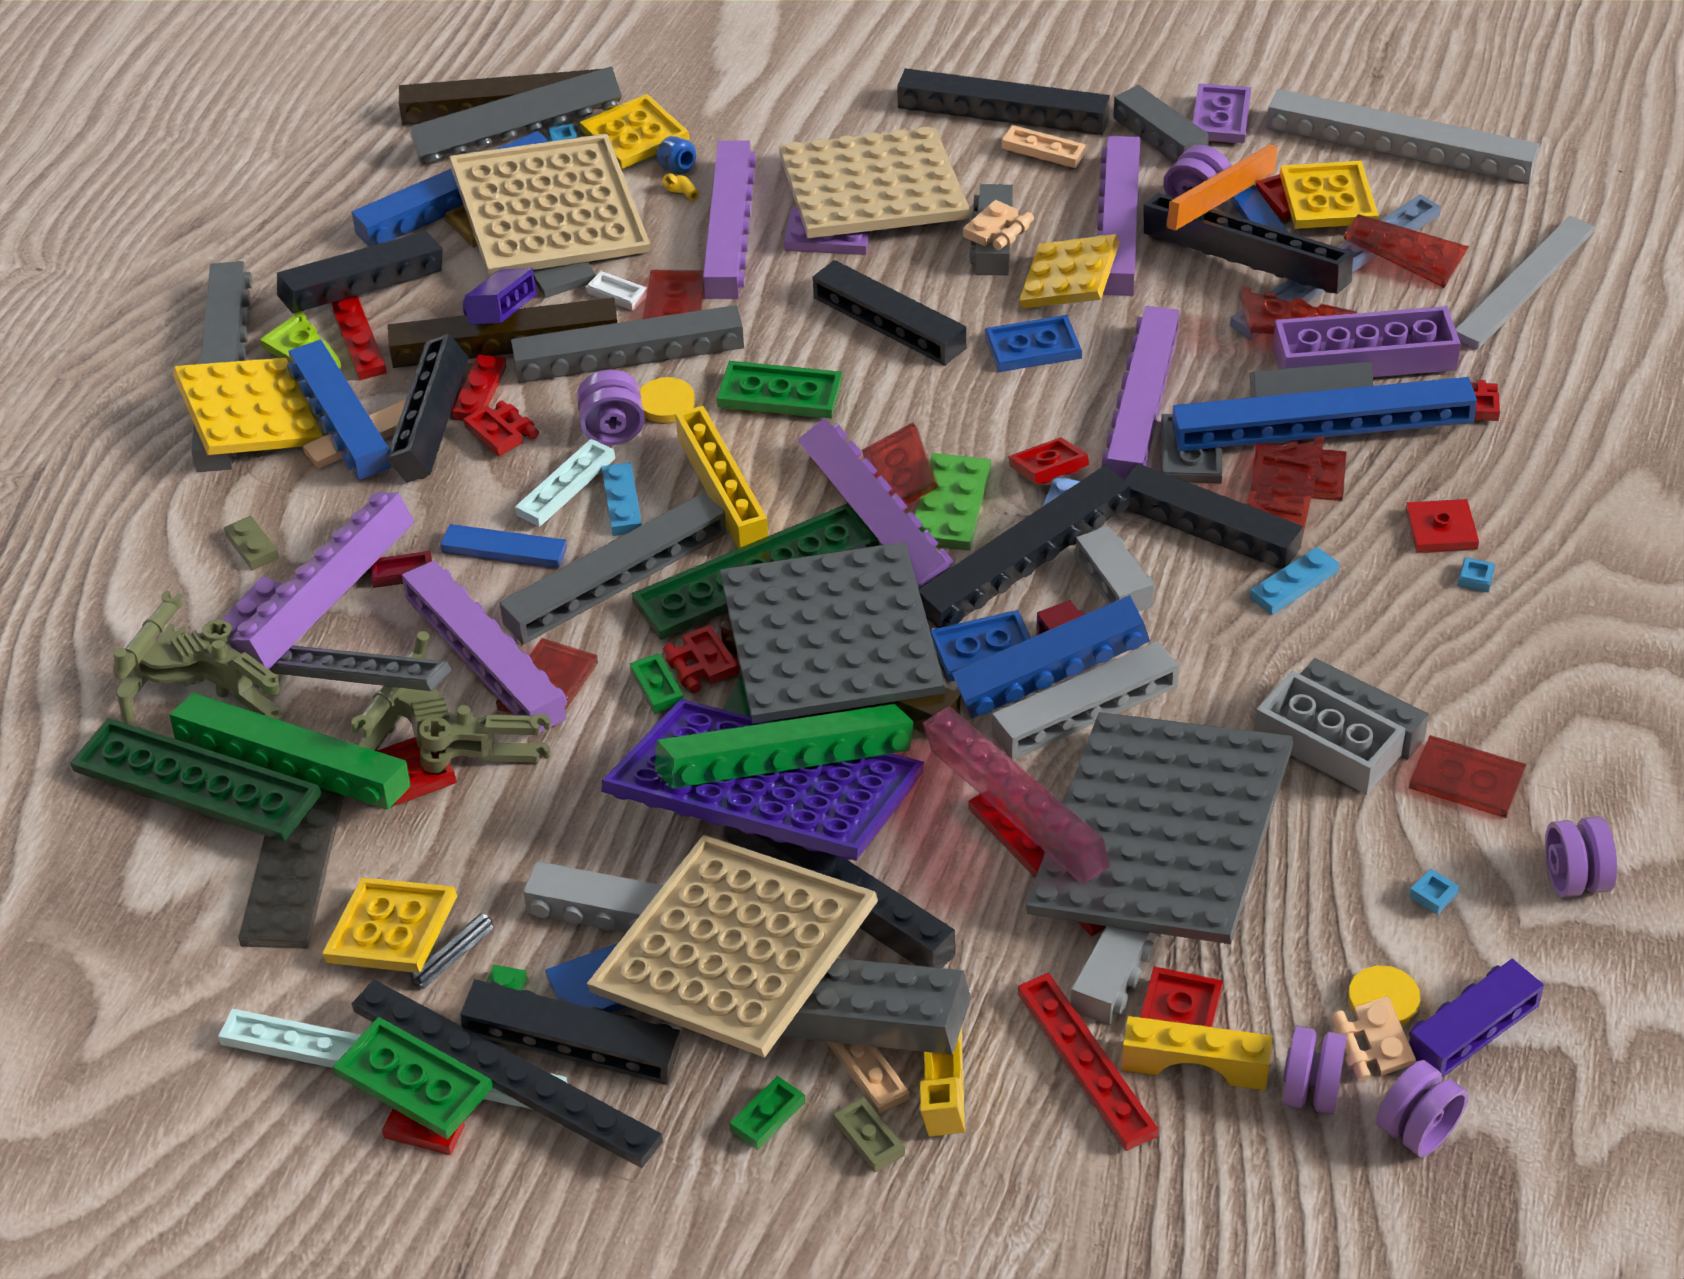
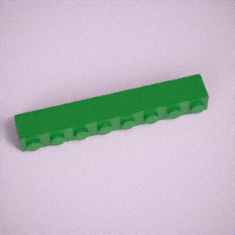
[169,693,411,810]
[654,704,913,789]

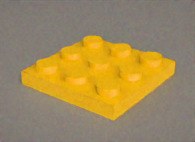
[580,94,689,169]
[1280,161,1379,229]
[1019,234,1120,308]
[322,877,457,973]

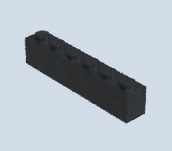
[277,231,443,314]
[812,260,966,366]
[386,333,469,483]
[1125,463,1303,569]
[460,979,680,1085]

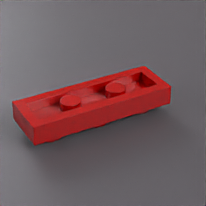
[452,355,507,421]

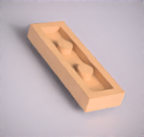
[1002,125,1086,168]

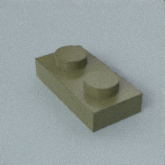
[224,515,279,570]
[833,1096,905,1173]

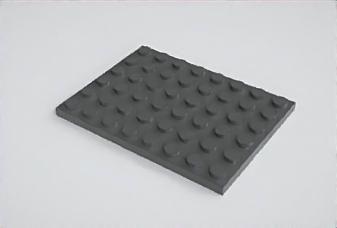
[1026,712,1293,944]

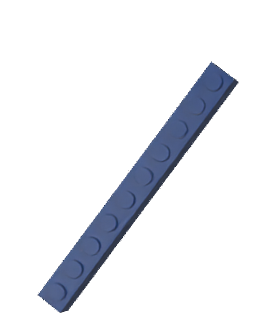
[1172,377,1477,451]

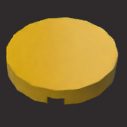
[640,377,695,423]
[1348,965,1420,1027]

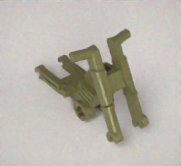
[113,591,282,723]
[351,631,551,773]

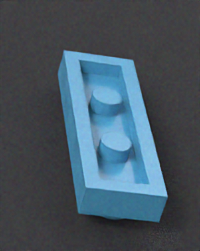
[602,462,642,536]
[1250,547,1339,615]

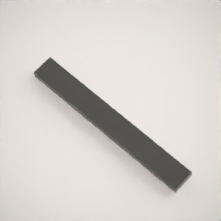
[269,645,451,691]

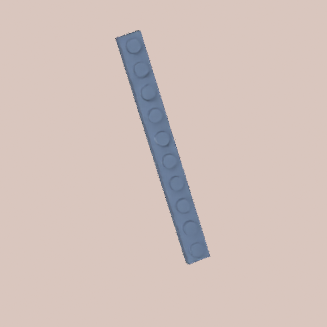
[1230,194,1441,339]

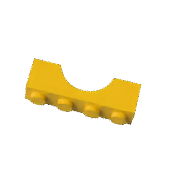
[1122,1016,1273,1090]
[920,1027,965,1137]

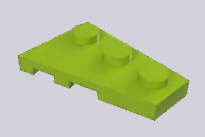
[260,311,341,368]

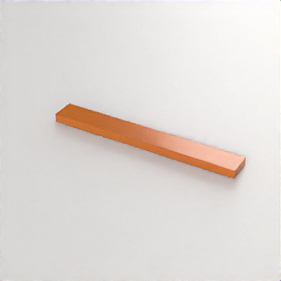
[1167,144,1278,230]

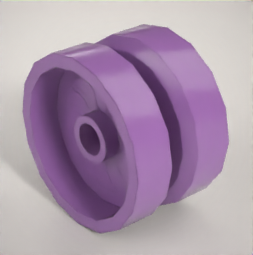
[1163,145,1231,209]
[576,370,645,446]
[1545,816,1617,897]
[1283,1025,1347,1115]
[1376,1060,1469,1158]

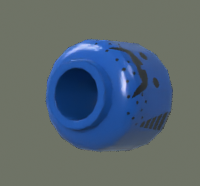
[657,136,696,174]

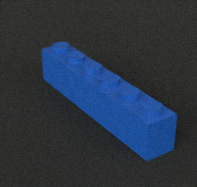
[287,339,392,480]
[952,595,1150,719]

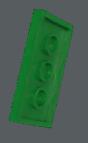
[717,361,843,419]
[332,1017,493,1139]

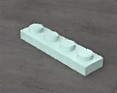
[515,439,615,527]

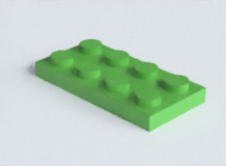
[915,452,991,551]

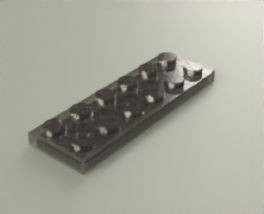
[238,787,344,949]

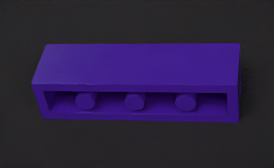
[463,268,536,324]
[1409,958,1544,1078]

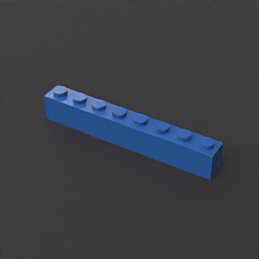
[351,131,550,247]

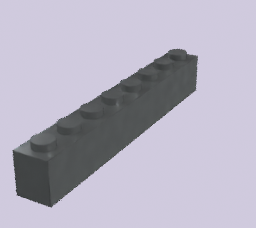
[409,66,622,163]
[511,305,744,383]
[499,492,727,645]

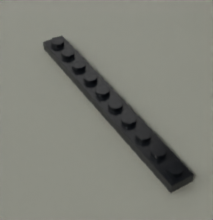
[351,979,663,1168]

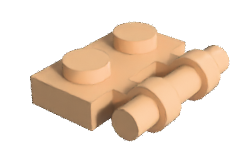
[963,200,1034,250]
[1331,996,1416,1082]

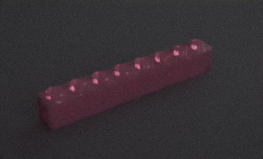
[923,706,1110,884]

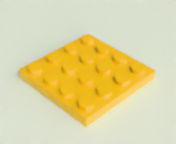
[173,358,323,455]

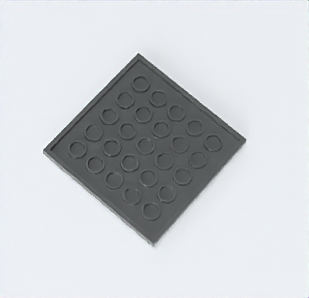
[720,542,945,724]

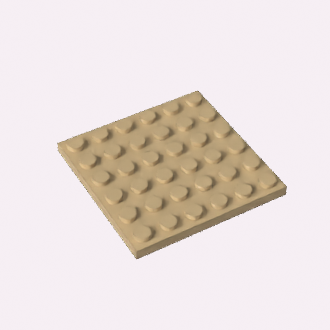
[779,127,970,238]
[450,134,650,277]
[587,835,878,1058]

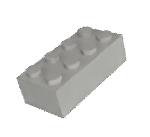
[1254,670,1406,795]

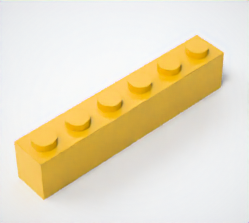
[675,405,768,549]

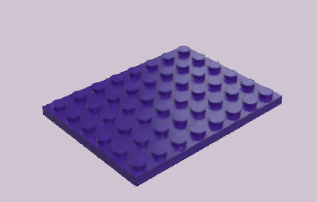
[601,699,924,861]

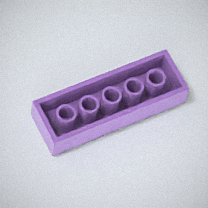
[1273,306,1461,377]

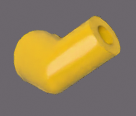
[662,173,700,201]

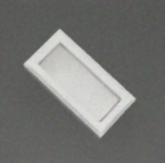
[585,271,648,311]

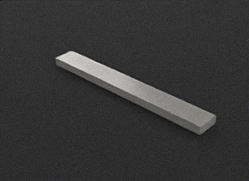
[1456,216,1594,349]

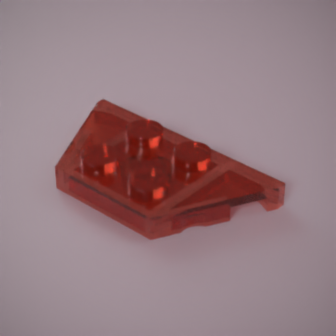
[1247,436,1325,544]

